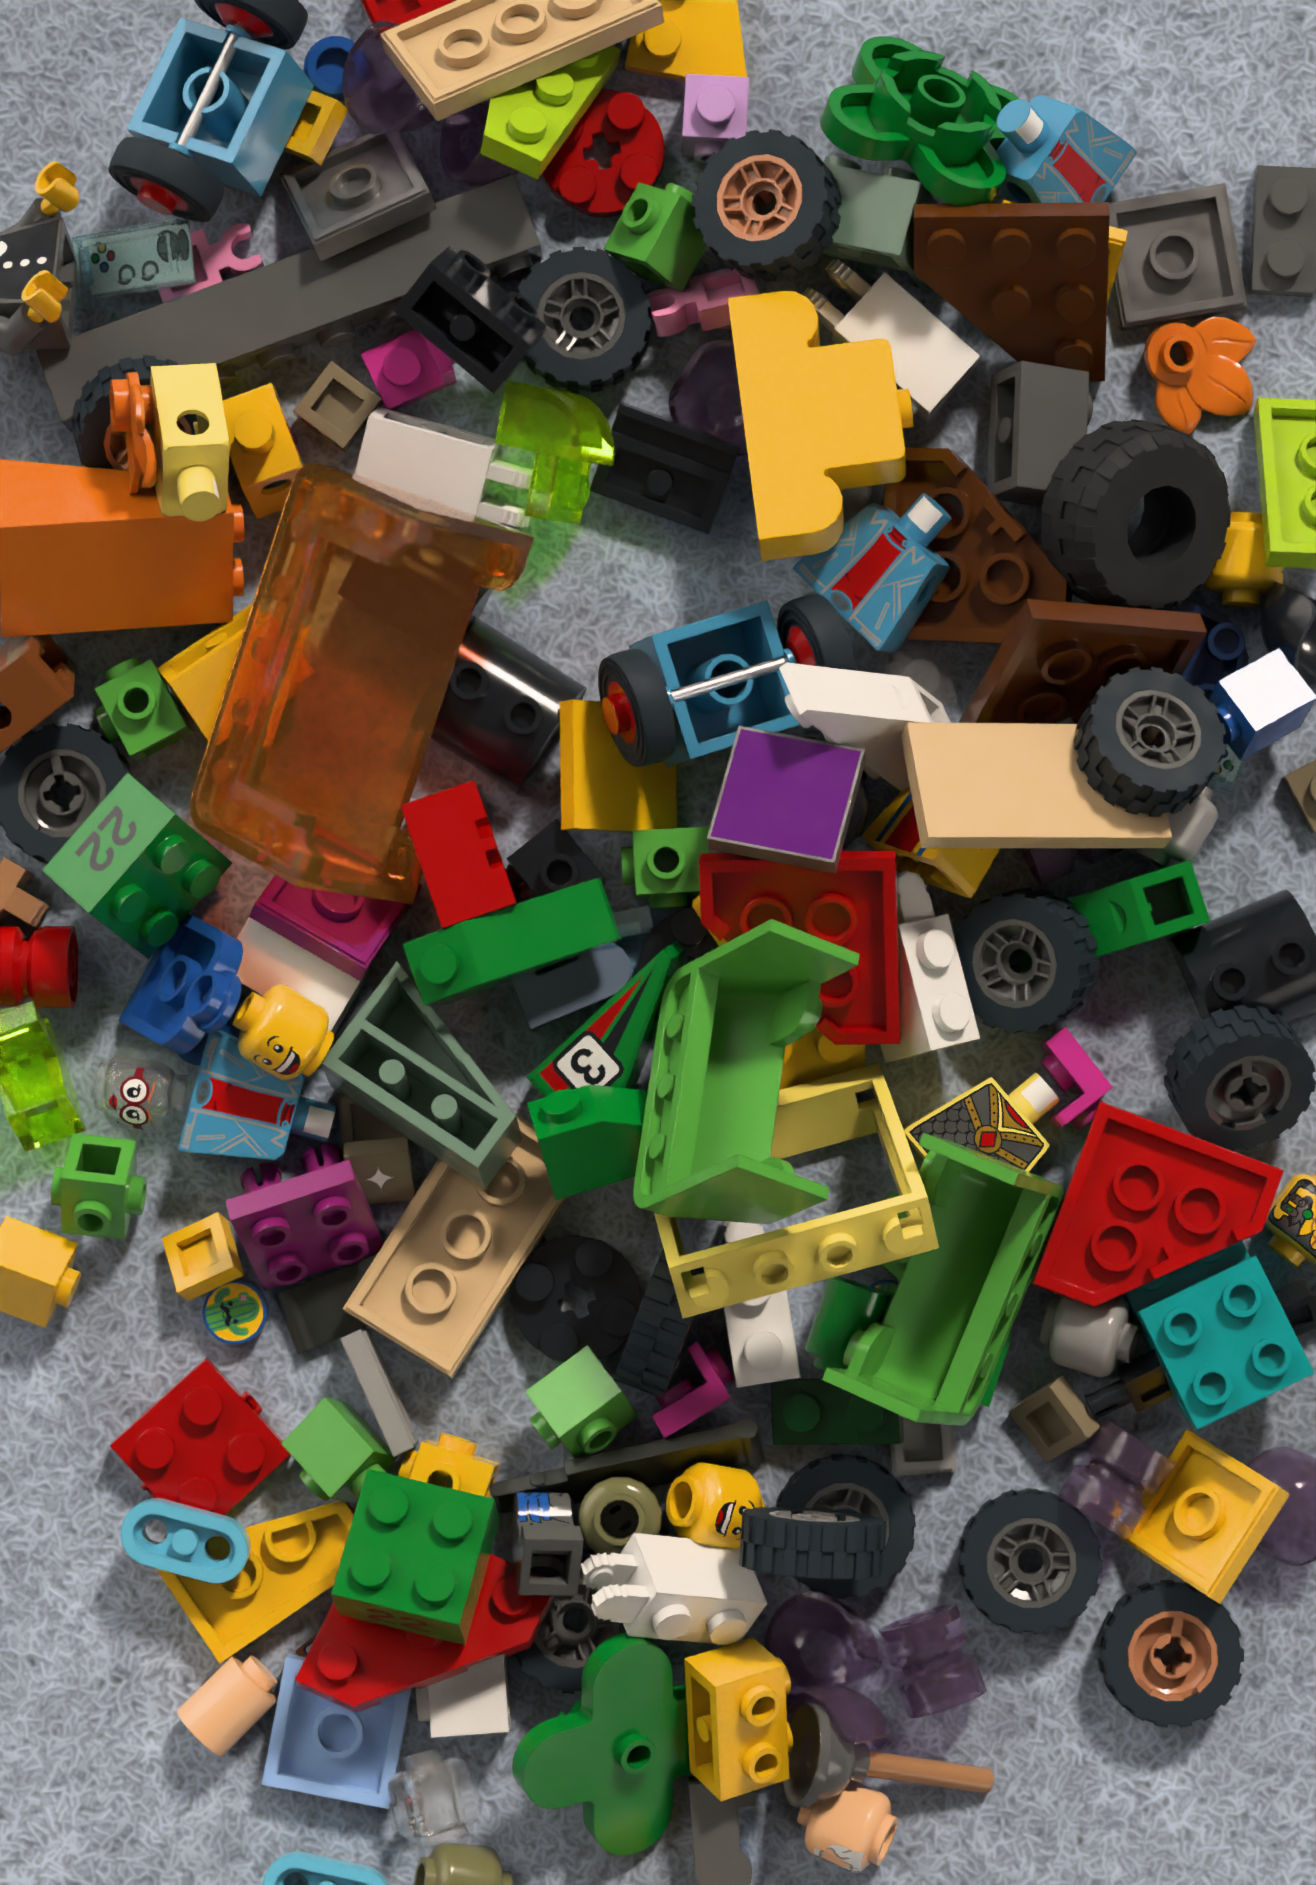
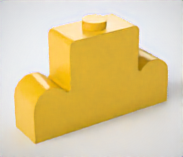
[728,291,914,562]

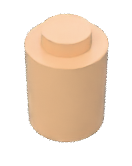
[177,1655,278,1757]

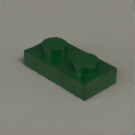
[771,1378,904,1445]

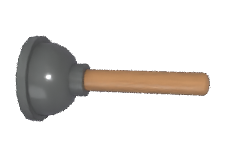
[782,1702,994,1808]

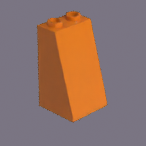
[0,459,244,638]

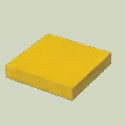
[559,699,677,834]
[1118,1429,1290,1604]

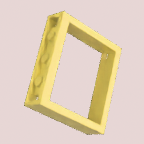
[654,1063,939,1319]

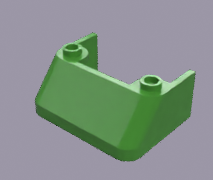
[633,919,859,1225]
[822,1133,1064,1426]

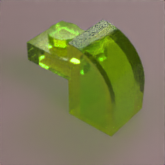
[495,380,614,524]
[0,1001,86,1152]

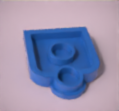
[118,914,243,1054]

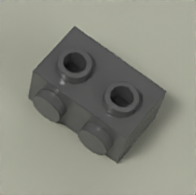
[987,361,1093,507]

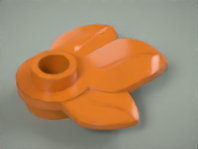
[1144,317,1256,435]
[109,372,158,494]

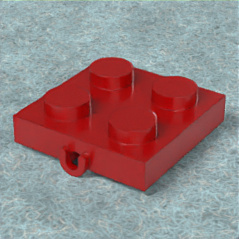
[110,1357,291,1515]

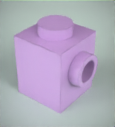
[682,74,749,164]

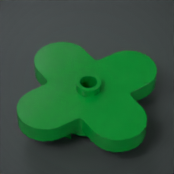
[820,36,1019,206]
[512,1632,691,1856]

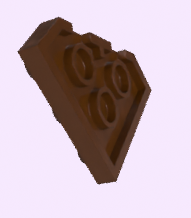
[914,202,1110,381]
[884,447,1072,644]
[958,599,1207,724]

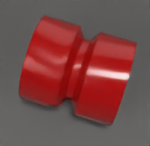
[0,926,78,1008]

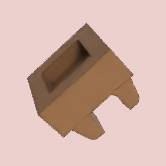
[0,857,50,927]

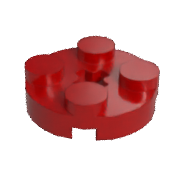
[542,89,665,218]

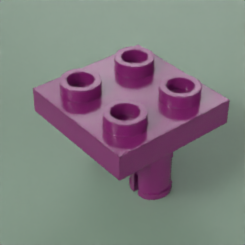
[225,1143,384,1290]

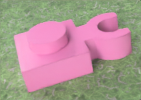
[157,223,264,303]
[647,268,760,337]

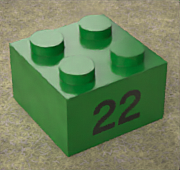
[42,773,232,959]
[331,1469,500,1645]

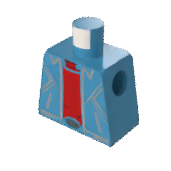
[996,95,1137,203]
[792,493,952,653]
[178,1030,336,1160]

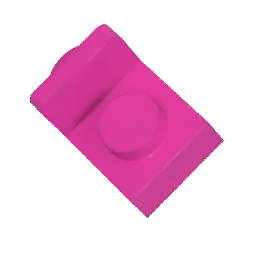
[361,329,457,411]
[1040,1027,1113,1130]
[651,1342,735,1438]

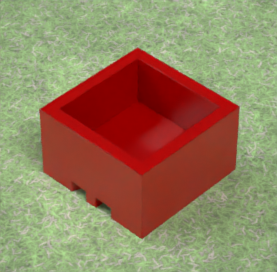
[400,780,517,929]

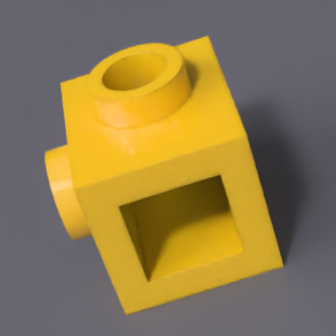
[0,1216,81,1328]
[398,1432,501,1498]

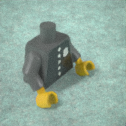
[0,161,80,356]

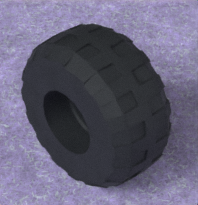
[1040,419,1231,610]

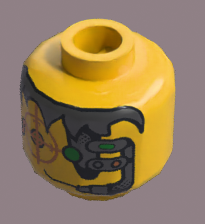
[1265,1173,1316,1268]

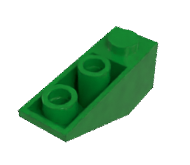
[1018,860,1210,971]

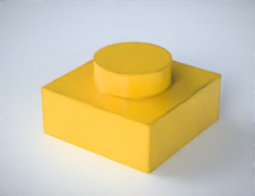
[283,90,349,166]
[162,1212,244,1301]

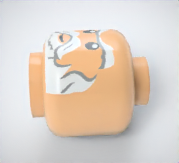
[797,1781,898,1873]

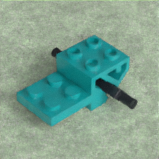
[1084,1241,1316,1431]

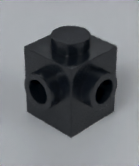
[507,818,606,901]

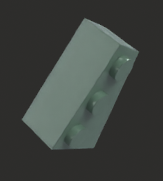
[758,156,938,291]
[321,961,522,1190]

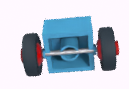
[108,0,314,222]
[598,594,856,767]

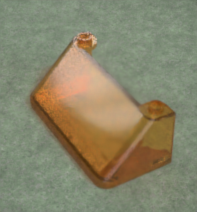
[190,463,534,904]

